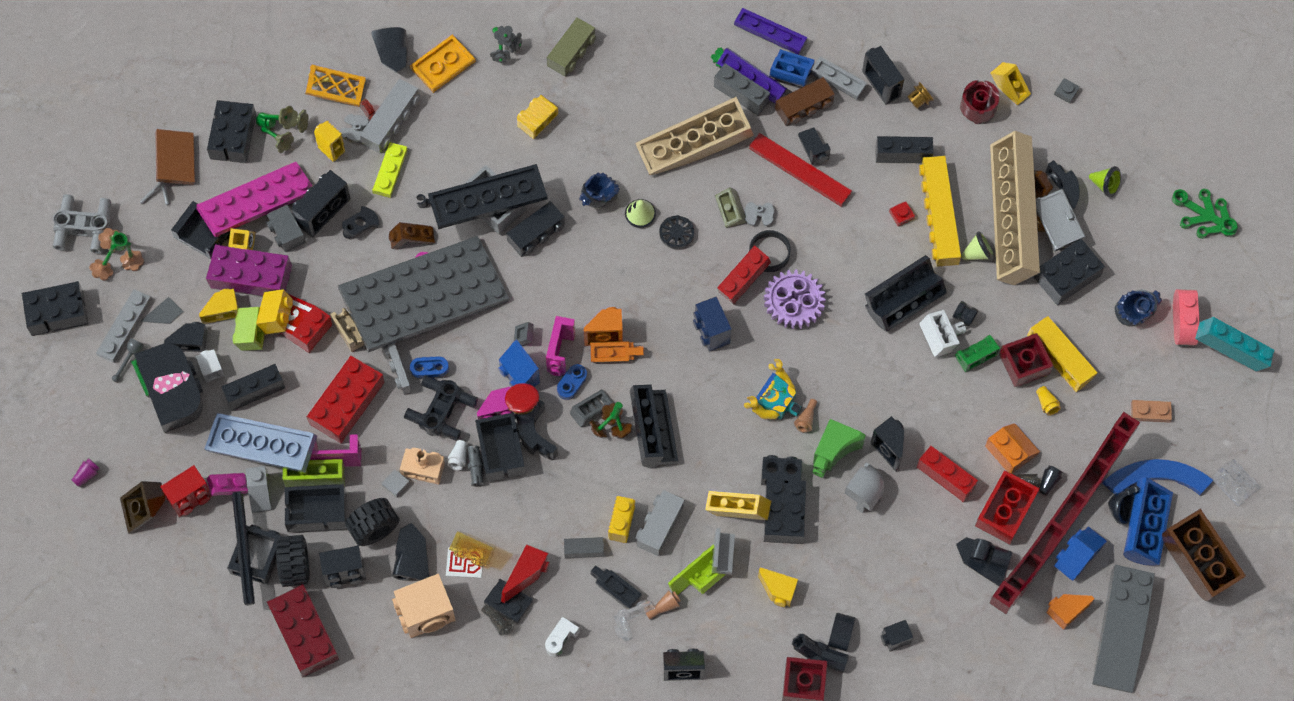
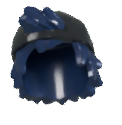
[579,172,620,208]
[1115,289,1162,326]

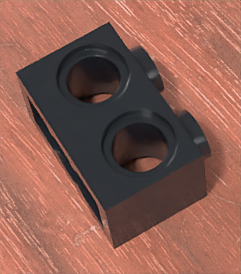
[761,455,802,486]

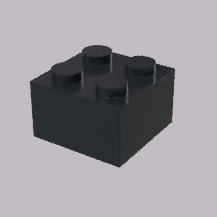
[319,545,366,588]

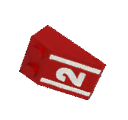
[279,293,333,353]

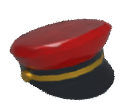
[505,383,539,420]

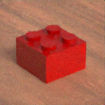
[160,465,212,517]

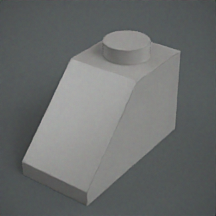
[246,466,272,513]

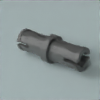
[467,445,484,486]

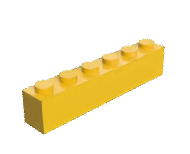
[919,156,961,267]

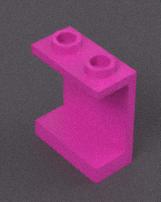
[310,435,362,467]

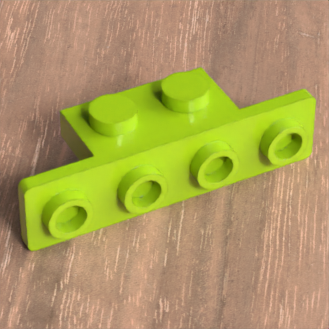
[668,544,726,595]

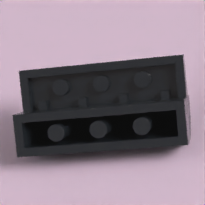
[864,255,947,332]
[629,384,678,468]

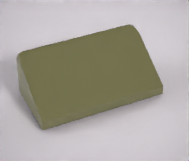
[715,187,746,228]

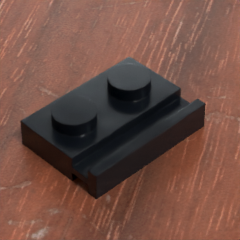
[484,579,533,624]

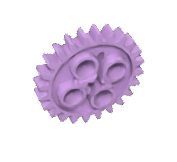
[764,269,826,329]

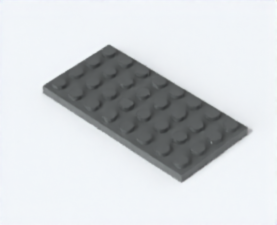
[338,236,509,353]

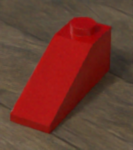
[501,544,550,603]

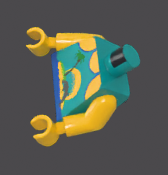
[744,359,802,419]

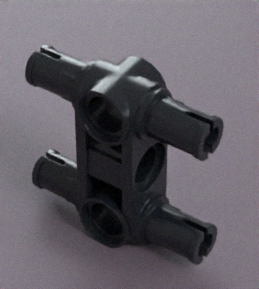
[404,375,478,441]

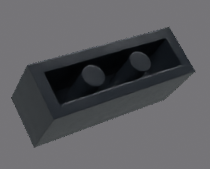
[875,136,934,164]
[506,201,565,257]
[221,364,285,411]

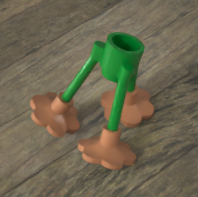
[89,228,144,280]

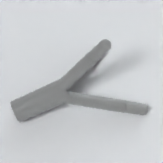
[140,182,169,205]

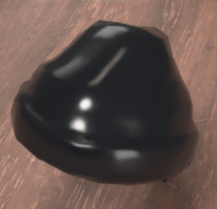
[1108,486,1139,525]

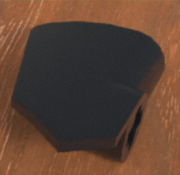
[371,27,408,73]
[392,523,429,581]
[956,537,1012,586]

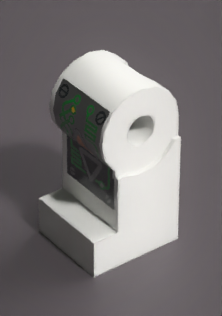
[545,617,580,657]

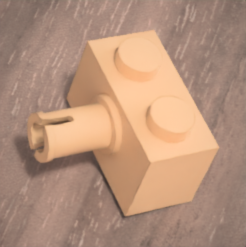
[400,448,445,485]

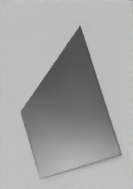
[141,297,184,324]

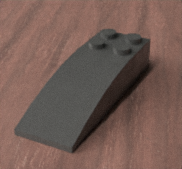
[1092,565,1155,693]

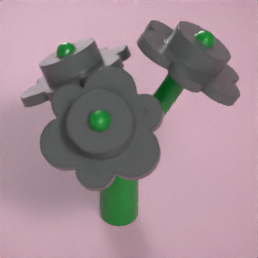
[490,26,523,63]

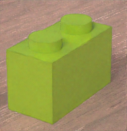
[233,307,265,351]

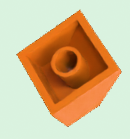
[584,307,623,346]
[985,423,1040,474]

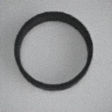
[749,230,791,272]

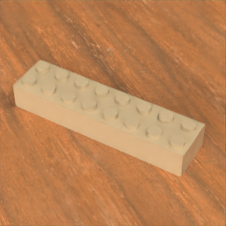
[990,131,1040,285]

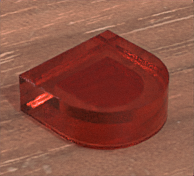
[359,99,375,120]

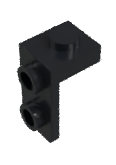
[798,127,831,165]

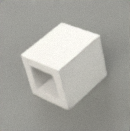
[196,349,224,383]

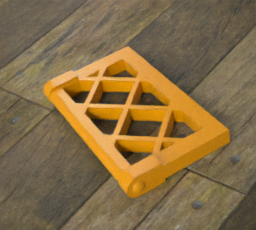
[305,64,366,107]

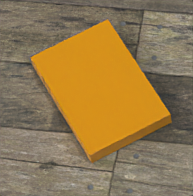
[410,34,476,93]

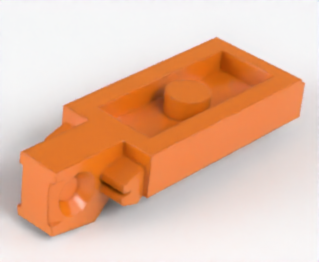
[590,341,644,362]

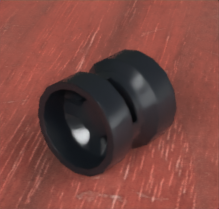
[952,301,978,326]

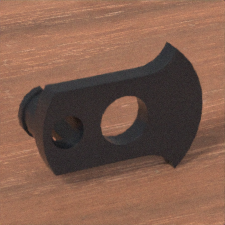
[342,206,379,239]

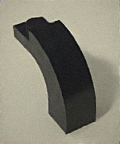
[1045,160,1080,212]
[517,399,558,460]

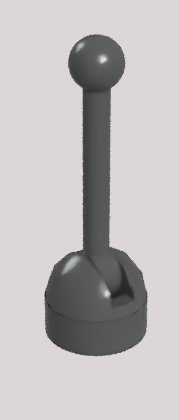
[112,338,144,382]

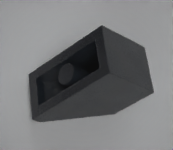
[164,322,208,352]

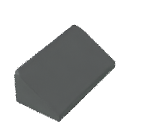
[564,537,604,558]

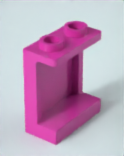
[546,316,576,376]

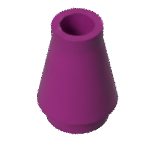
[71,458,100,487]

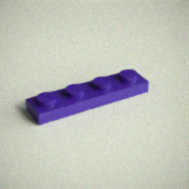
[734,8,807,55]
[717,48,787,104]

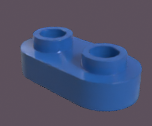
[410,356,449,378]
[557,364,587,400]

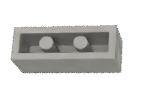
[635,490,685,556]

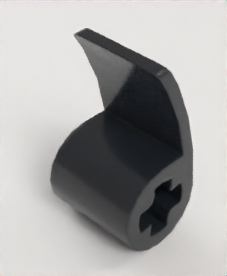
[828,613,856,651]

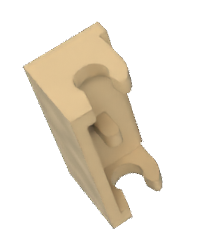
[330,308,365,352]

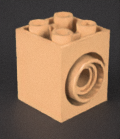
[392,574,456,638]

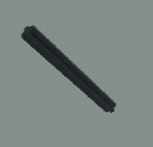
[232,491,255,606]

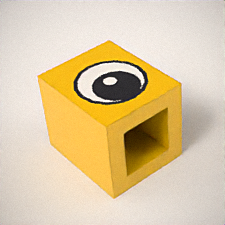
[228,228,256,250]

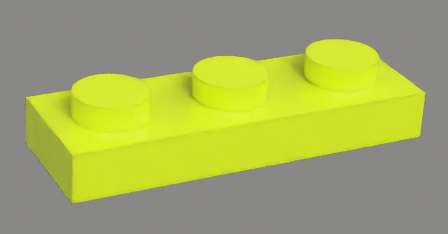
[372,142,408,198]

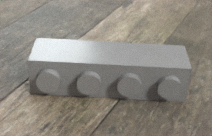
[360,79,420,154]

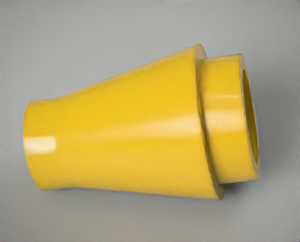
[1036,386,1061,416]

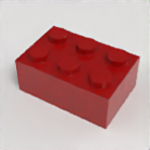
[975,470,1040,545]

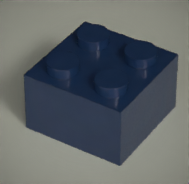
[693,296,732,352]

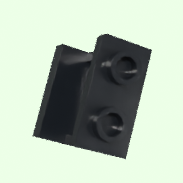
[171,201,231,259]

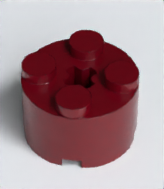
[960,80,999,124]

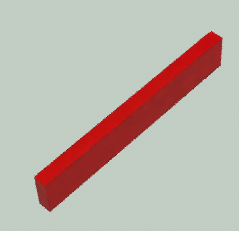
[749,133,852,207]

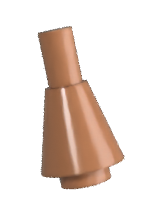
[794,399,817,432]
[646,590,681,619]

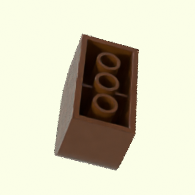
[1162,508,1246,601]

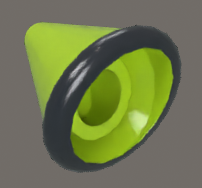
[1089,166,1121,197]

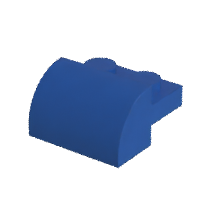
[769,49,815,87]

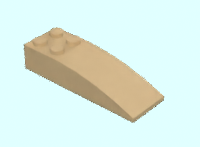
[635,97,754,175]

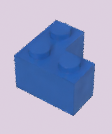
[1054,526,1107,581]

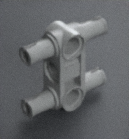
[53,194,111,254]

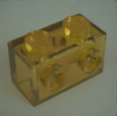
[449,531,496,567]

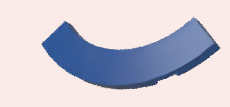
[1102,459,1213,495]

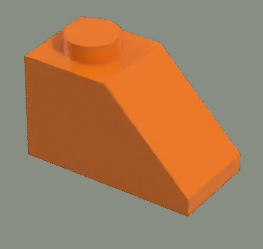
[1046,594,1095,630]

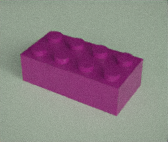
[206,245,292,296]

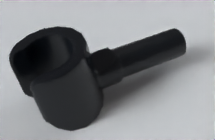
[416,194,430,208]

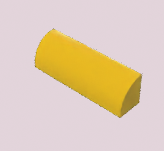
[1027,316,1098,392]

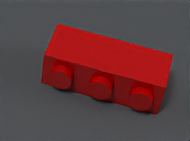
[717,245,771,305]
[917,446,978,502]

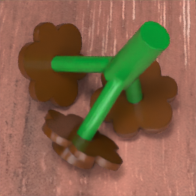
[590,402,632,438]

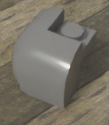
[844,462,885,513]

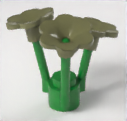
[256,106,309,153]

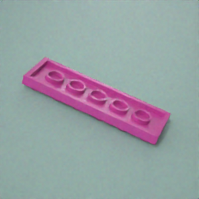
[197,162,312,237]

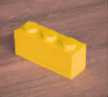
[705,491,771,520]

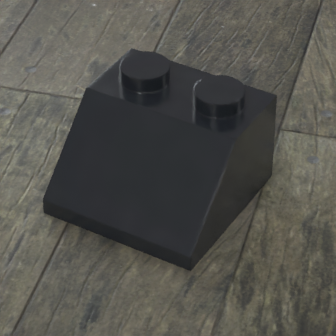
[870,416,904,472]
[663,648,705,681]

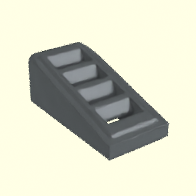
[570,389,613,427]

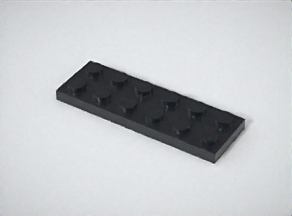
[428,164,548,230]

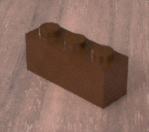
[775,77,835,126]

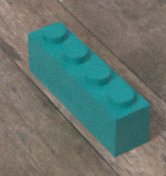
[1195,317,1275,372]

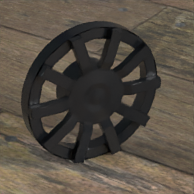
[659,215,694,249]

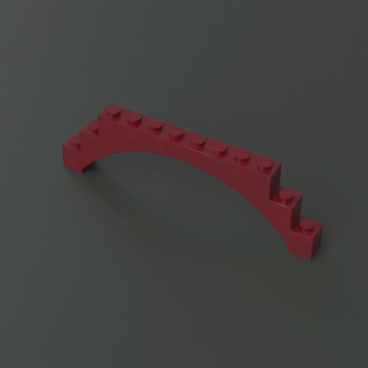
[989,411,1140,614]

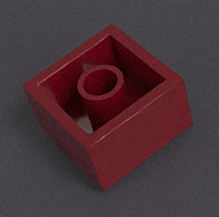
[999,333,1053,387]
[782,657,827,701]

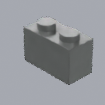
[266,205,306,252]

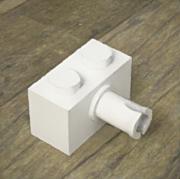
[919,310,966,357]

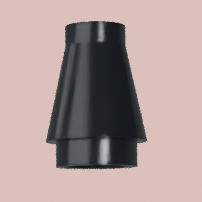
[1039,465,1063,496]

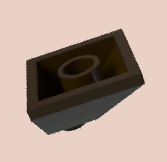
[120,481,165,534]

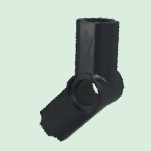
[792,634,849,673]

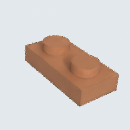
[1131,400,1172,423]

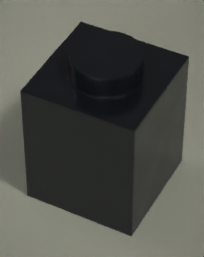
[881,619,914,651]

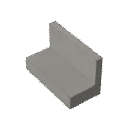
[712,528,735,575]

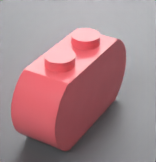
[1173,289,1199,345]

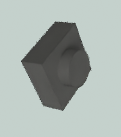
[1054,78,1080,103]
[514,322,534,345]

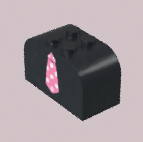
[134,343,203,433]

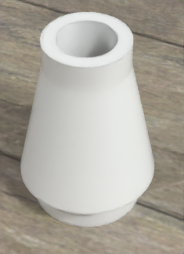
[447,440,468,471]

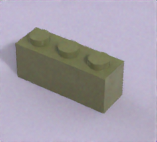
[547,17,596,77]

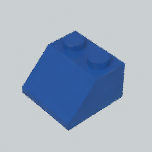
[498,340,540,387]

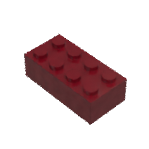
[267,585,339,678]

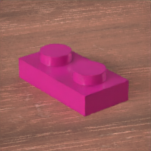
[206,473,248,496]

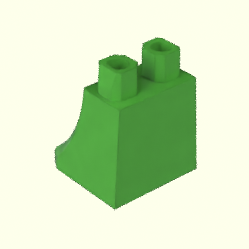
[813,419,866,478]

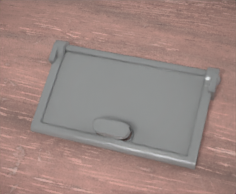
[1036,189,1085,252]

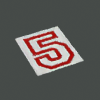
[446,547,484,578]

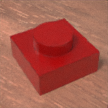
[889,201,915,226]

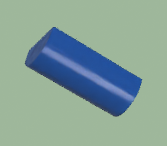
[1123,477,1173,566]

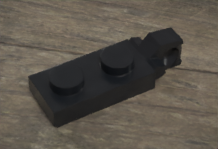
[590,565,642,611]

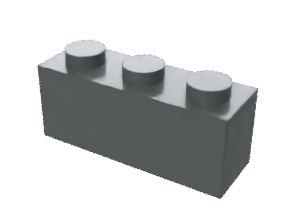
[714,63,770,116]

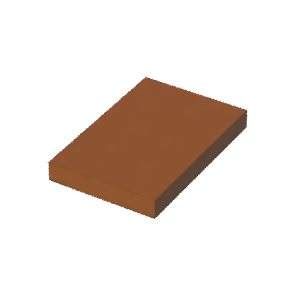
[155,129,195,185]

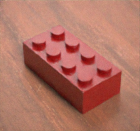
[306,355,385,444]

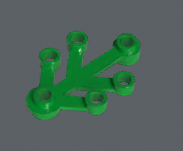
[1172,189,1238,239]

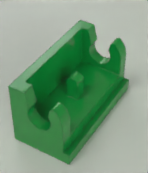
[954,335,1000,372]

